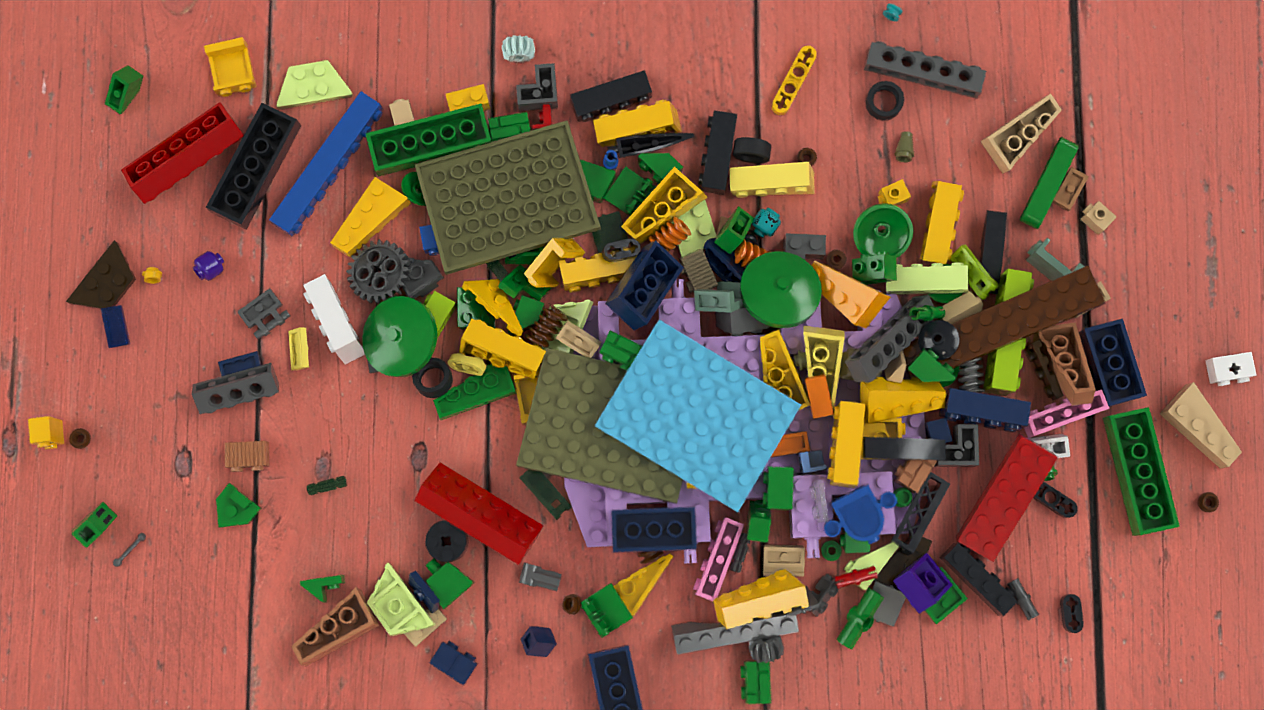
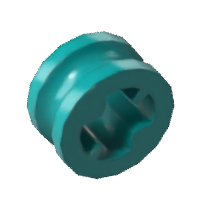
[883,4,903,22]

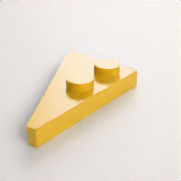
[462,279,523,337]
[614,554,674,616]

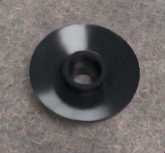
[918,320,959,360]

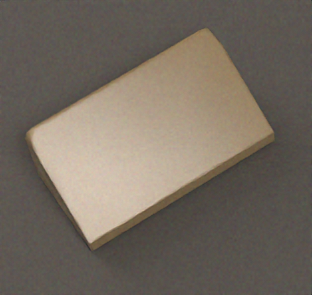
[884,350,906,383]

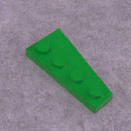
[433,364,516,420]

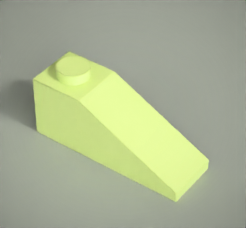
[844,539,901,590]

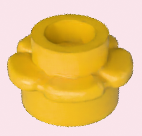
[142,267,162,284]

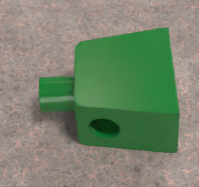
[580,159,616,203]
[425,558,474,609]

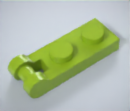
[950,245,999,300]

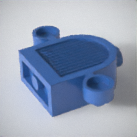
[824,483,897,544]

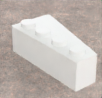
[303,274,365,365]

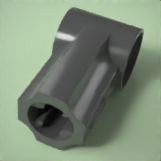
[519,563,562,591]

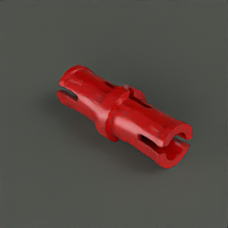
[834,565,878,589]

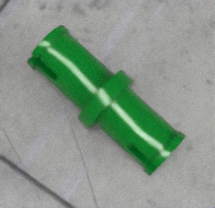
[909,305,946,321]

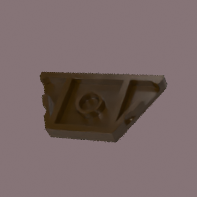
[66,240,136,311]

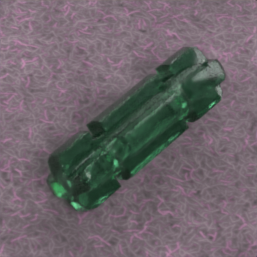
[307,476,347,495]

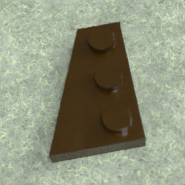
[1025,340,1064,400]
[873,537,932,590]

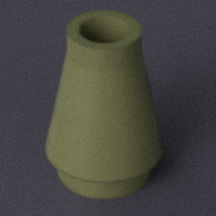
[895,132,914,163]

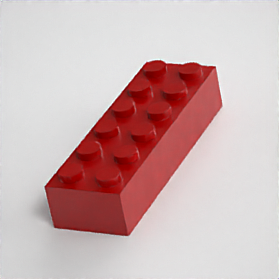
[121,102,244,204]
[956,433,1058,562]
[414,462,544,565]

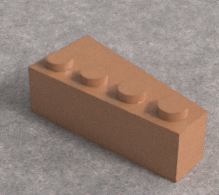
[1033,322,1096,406]
[291,587,379,666]

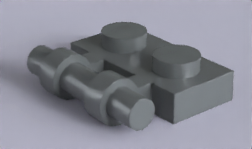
[237,288,291,339]

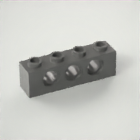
[192,363,279,414]

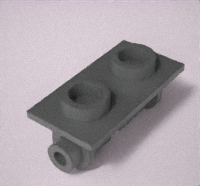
[809,574,839,617]

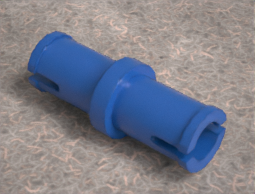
[603,150,619,171]

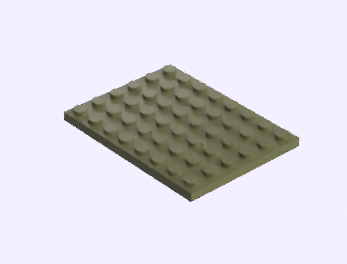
[415,120,601,275]
[516,348,683,504]

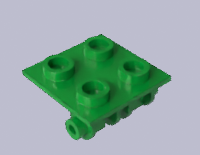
[603,166,656,216]
[457,287,495,329]
[581,583,633,638]

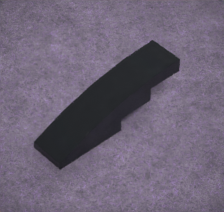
[980,210,1007,294]
[863,437,946,461]

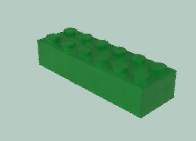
[365,103,492,177]
[1103,407,1180,536]

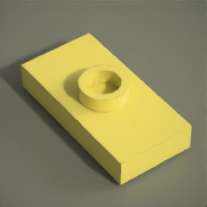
[288,327,309,371]

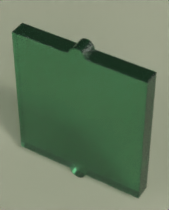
[592,211,628,253]

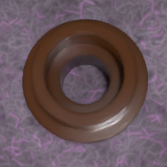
[797,148,817,166]
[826,250,846,270]
[70,428,91,449]
[1198,492,1219,513]
[562,594,581,615]

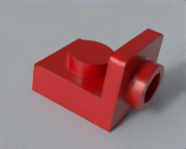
[532,104,553,130]

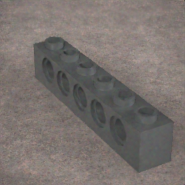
[864,41,986,98]
[845,295,934,383]

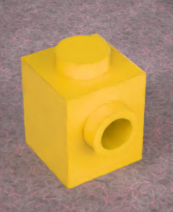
[878,179,911,206]

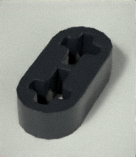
[602,239,641,262]
[1060,594,1084,633]

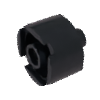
[425,520,468,562]

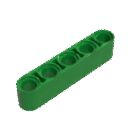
[1019,137,1079,229]

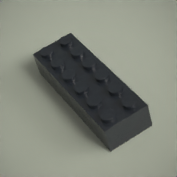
[206,103,301,230]

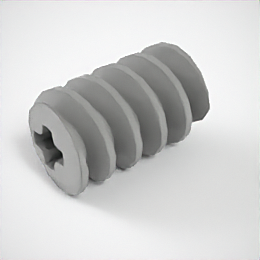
[958,357,985,393]

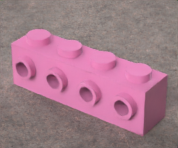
[1024,389,1109,438]
[693,517,744,602]

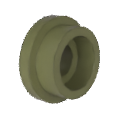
[794,350,808,371]

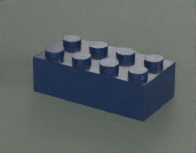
[605,240,684,330]
[1079,318,1147,407]
[939,388,1031,432]
[611,507,697,553]
[588,645,643,710]

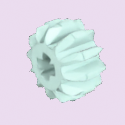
[502,35,535,63]

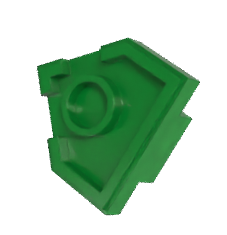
[216,483,262,528]

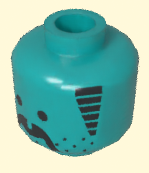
[752,207,781,238]

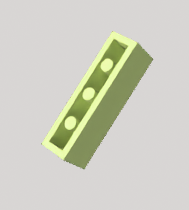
[886,263,968,295]

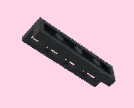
[891,472,950,556]

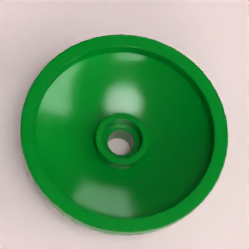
[853,203,913,258]

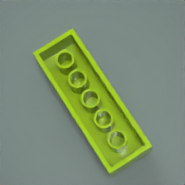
[983,269,1034,396]

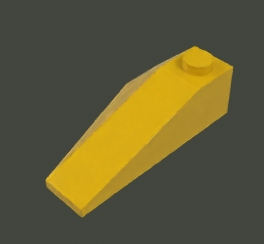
[760,330,810,410]

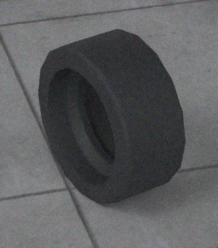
[865,81,905,121]
[733,137,772,163]
[412,358,453,398]

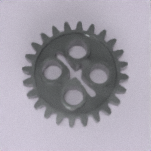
[346,239,412,304]

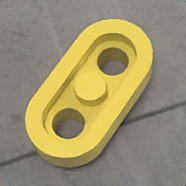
[447,353,486,376]

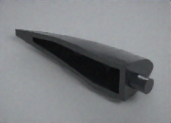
[607,133,694,158]

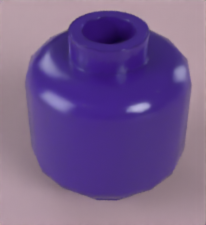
[193,251,224,281]

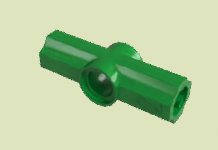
[836,588,884,650]

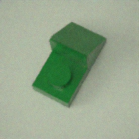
[300,575,345,603]

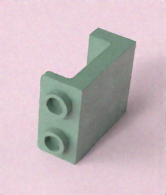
[1026,238,1084,281]
[694,281,745,312]

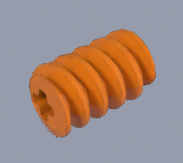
[648,216,691,252]
[734,239,771,267]

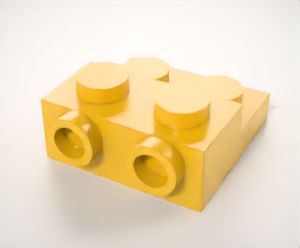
[861,418,906,460]

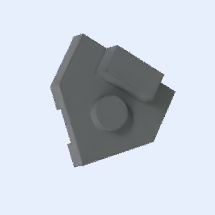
[403,258,444,299]

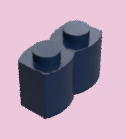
[429,640,478,685]

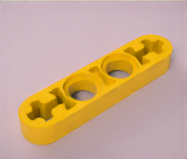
[772,46,817,115]

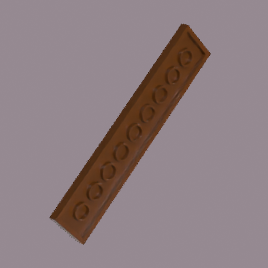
[903,266,1105,379]

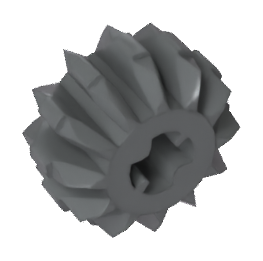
[748,636,784,663]

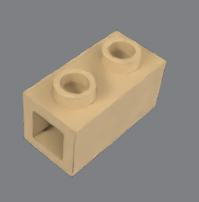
[938,291,984,324]

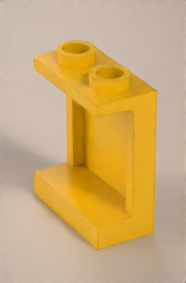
[204,37,256,97]
[524,238,585,288]
[513,367,541,425]

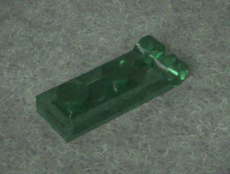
[519,469,572,520]

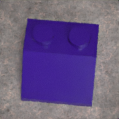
[893,553,952,614]

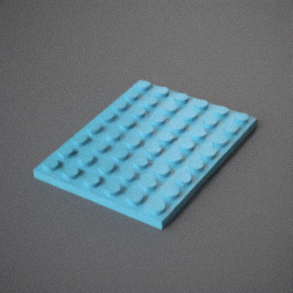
[595,320,801,512]

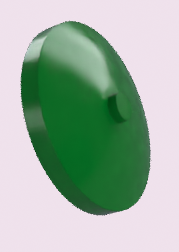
[740,251,822,328]
[362,296,437,377]

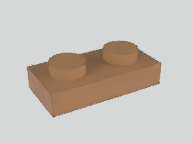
[1052,167,1089,212]

